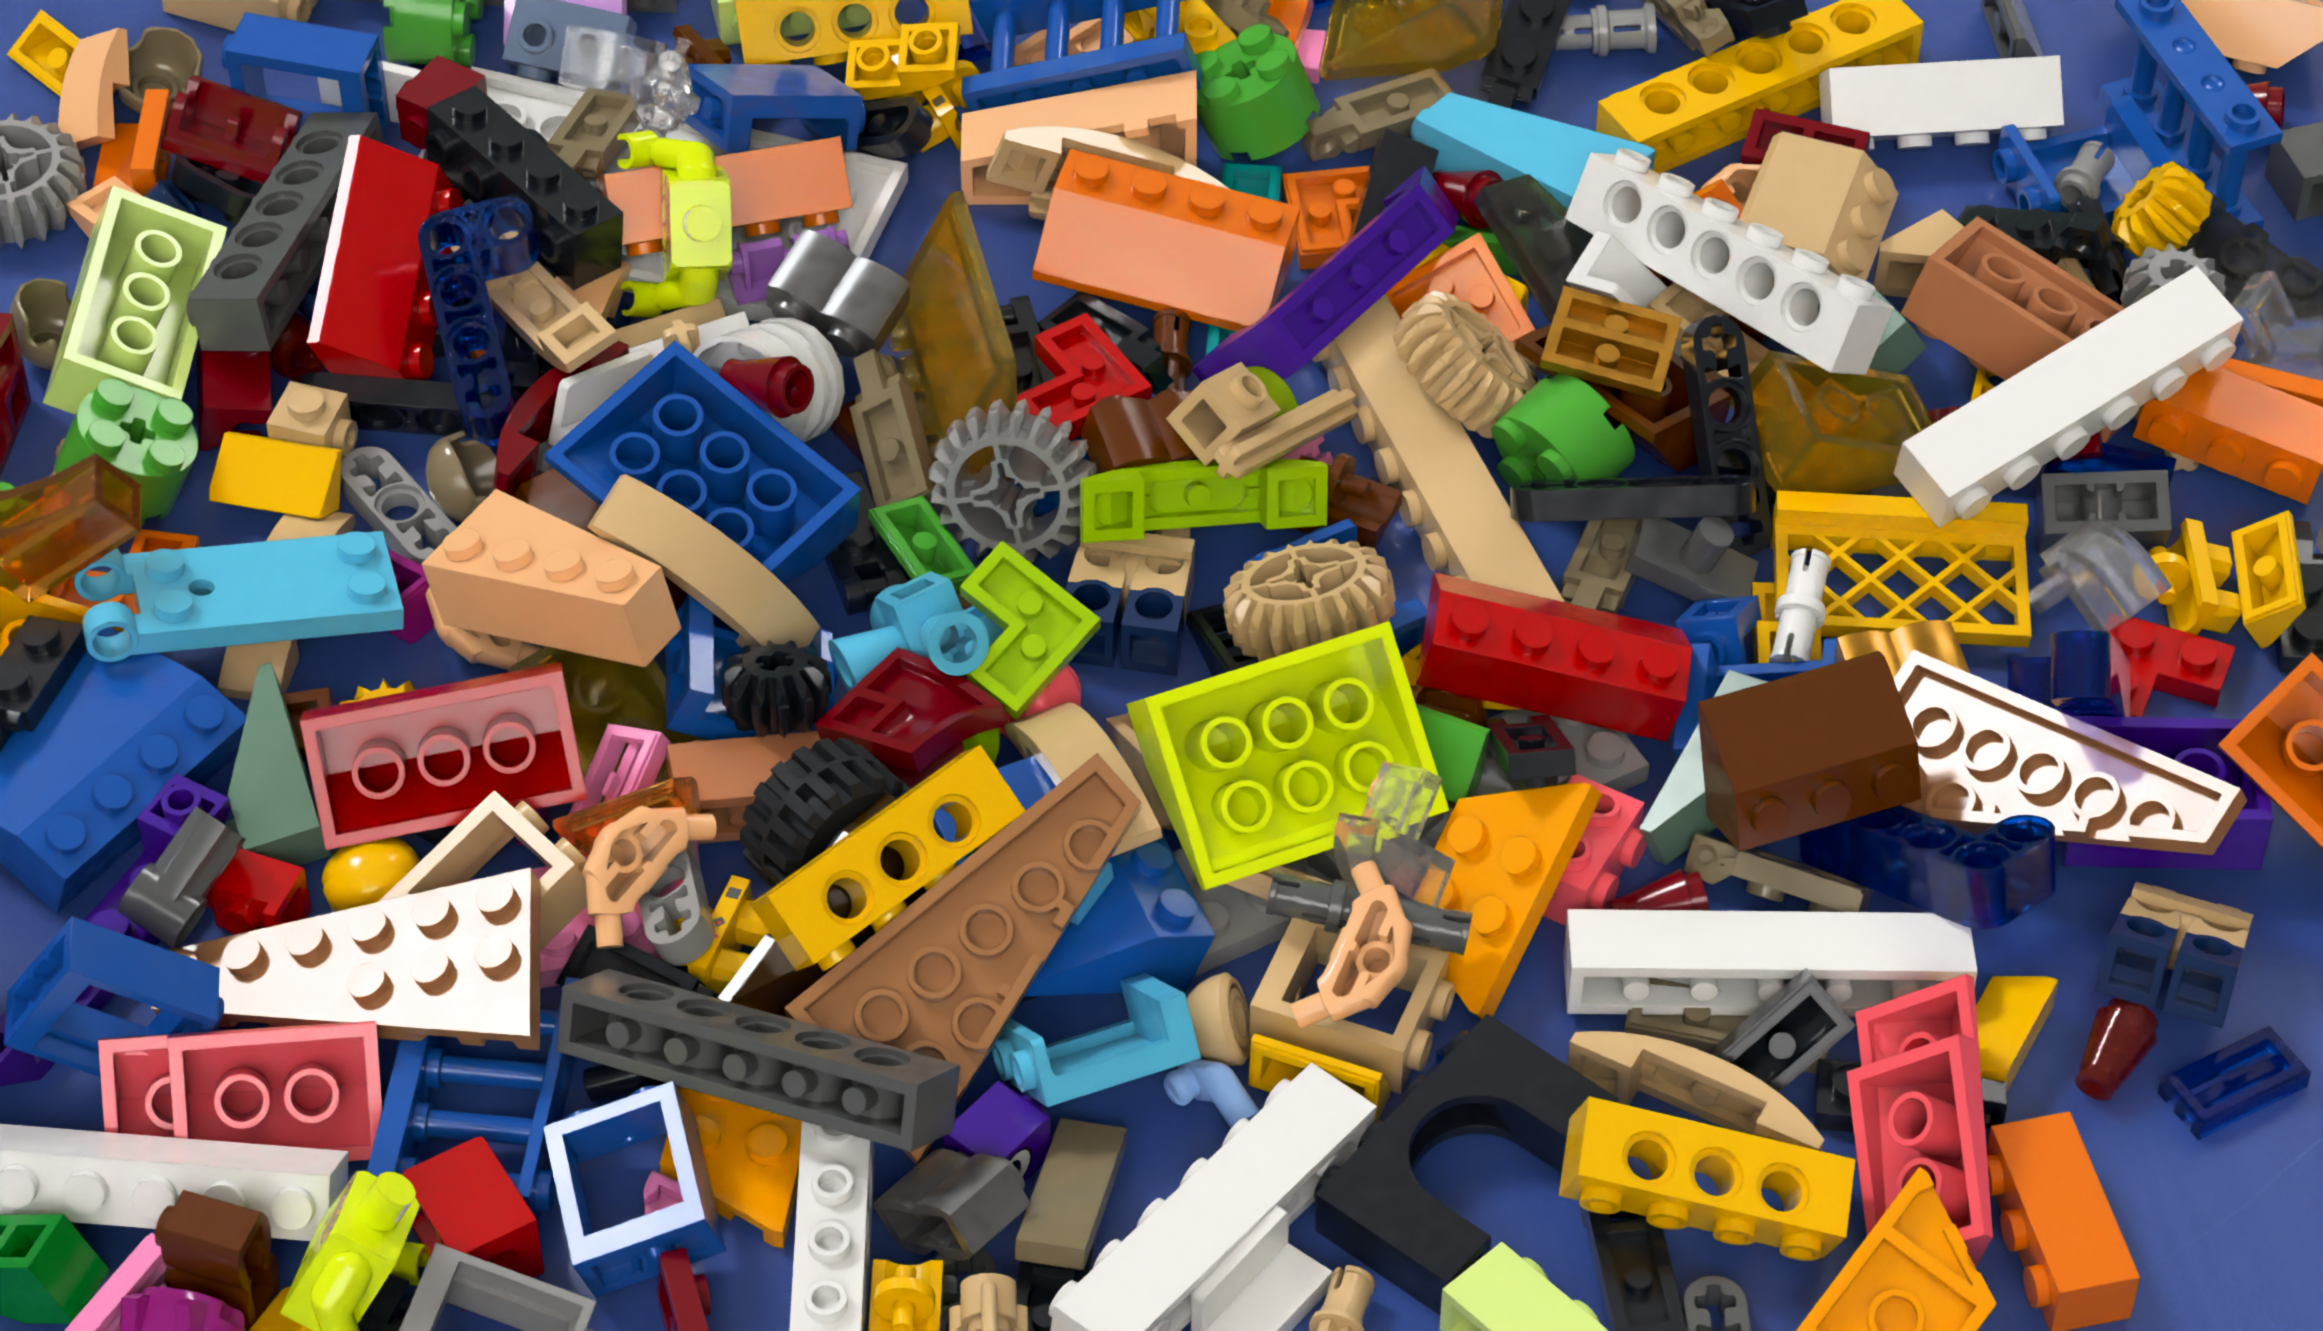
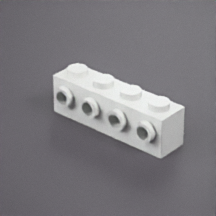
[1818,55,2064,151]

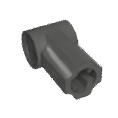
[118,806,246,949]

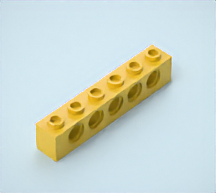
[1596,0,1924,174]

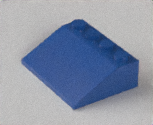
[544,340,862,584]
[0,627,246,914]
[933,746,1216,997]

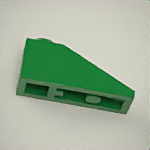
[0,1214,110,1324]

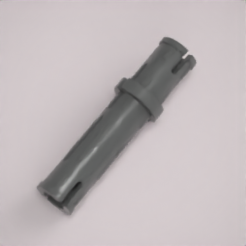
[1266,871,1473,956]

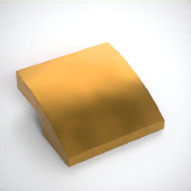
[1539,286,1682,400]

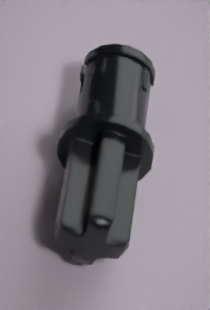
[2066,196,2127,306]

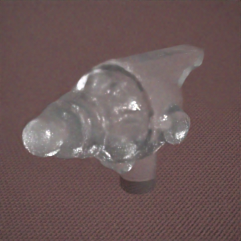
[629,37,701,169]

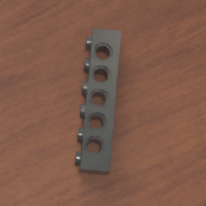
[187,112,385,351]
[557,969,960,1152]

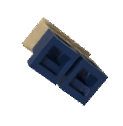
[1065,528,1195,676]
[2095,881,2254,1028]

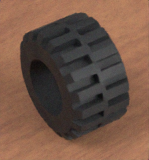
[740,738,910,888]

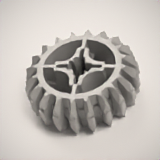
[0,112,87,249]
[929,398,1097,563]

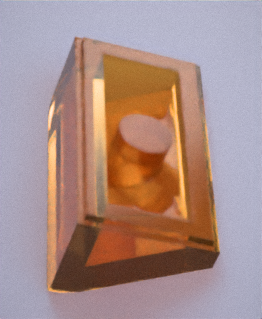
[552,776,702,858]

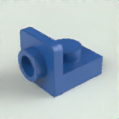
[1675,595,1762,666]

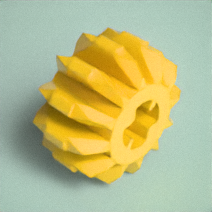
[2111,161,2213,258]

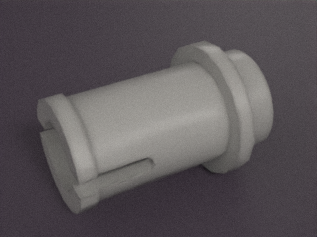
[2054,141,2115,208]

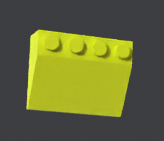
[1126,621,1449,891]

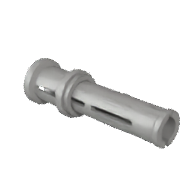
[1482,2,1657,57]

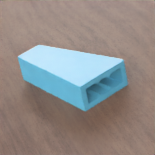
[1410,92,1656,252]

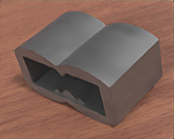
[767,229,910,358]
[872,1149,1031,1261]

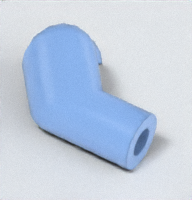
[1163,1059,1260,1128]

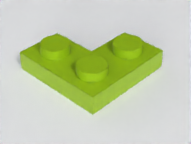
[960,541,1101,721]

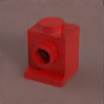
[206,848,312,935]

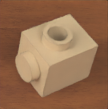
[1166,362,1281,467]
[266,381,358,458]

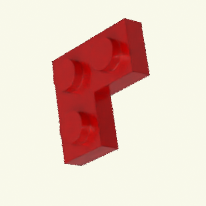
[1014,313,1152,441]
[2076,611,2236,717]

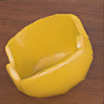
[321,837,420,912]

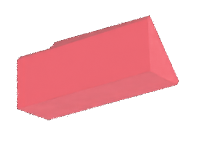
[1847,974,1993,1266]
[98,1021,382,1161]

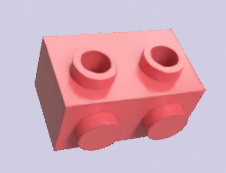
[1543,774,1647,926]

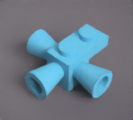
[828,571,1004,692]

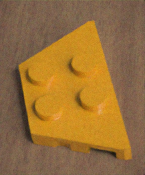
[1409,782,1602,1019]
[659,1087,802,1248]
[1796,1167,1997,1331]

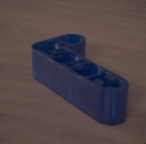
[418,196,541,446]
[2007,630,2131,717]
[1799,805,2056,929]

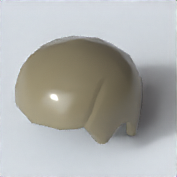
[115,26,203,114]
[8,278,71,371]
[425,431,496,523]

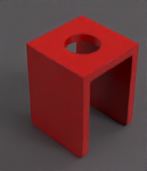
[402,1136,545,1311]

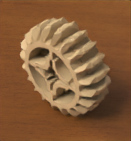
[1392,290,1538,439]
[1223,538,1396,662]

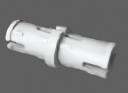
[1769,548,1832,663]

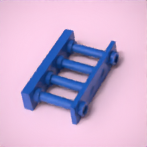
[961,0,1203,112]
[2097,0,2283,251]
[367,977,580,1224]

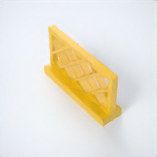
[1770,490,2032,648]

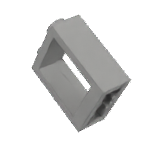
[399,1243,596,1331]

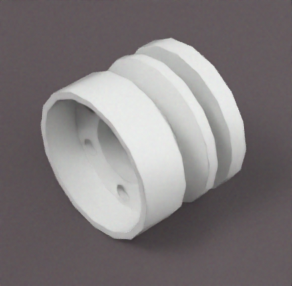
[693,317,845,442]

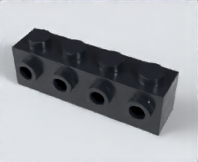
[425,85,623,290]

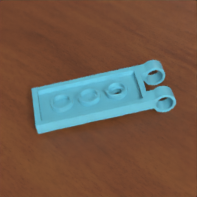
[70,531,404,662]

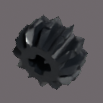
[721,640,832,738]

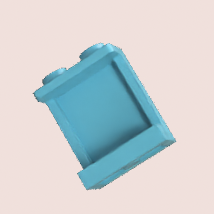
[991,973,1201,1107]

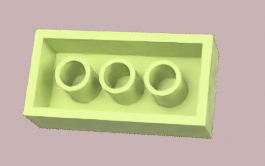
[43,185,227,414]

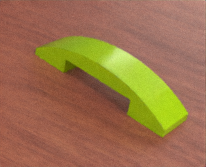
[1080,458,1328,543]

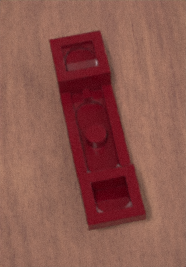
[493,341,629,498]

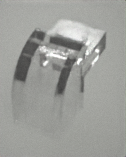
[558,24,668,103]
[2232,270,2323,381]
[2029,520,2172,637]
[1334,762,1456,907]

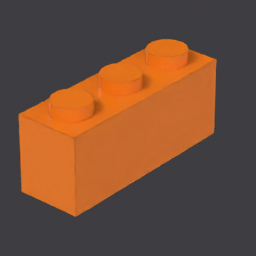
[2132,367,2323,505]
[1987,1111,2140,1331]

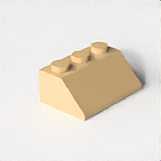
[1739,131,1899,287]

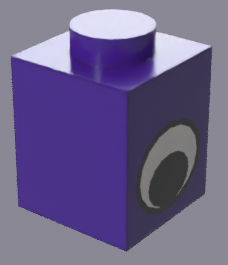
[943,1081,1051,1182]

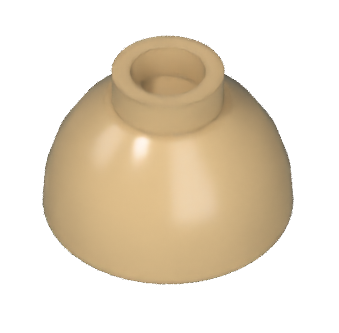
[1187,972,1251,1066]

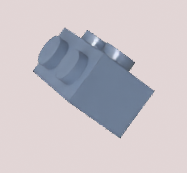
[502,0,638,92]

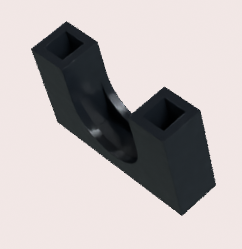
[1314,1014,1618,1315]

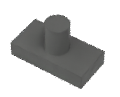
[1624,516,1759,602]

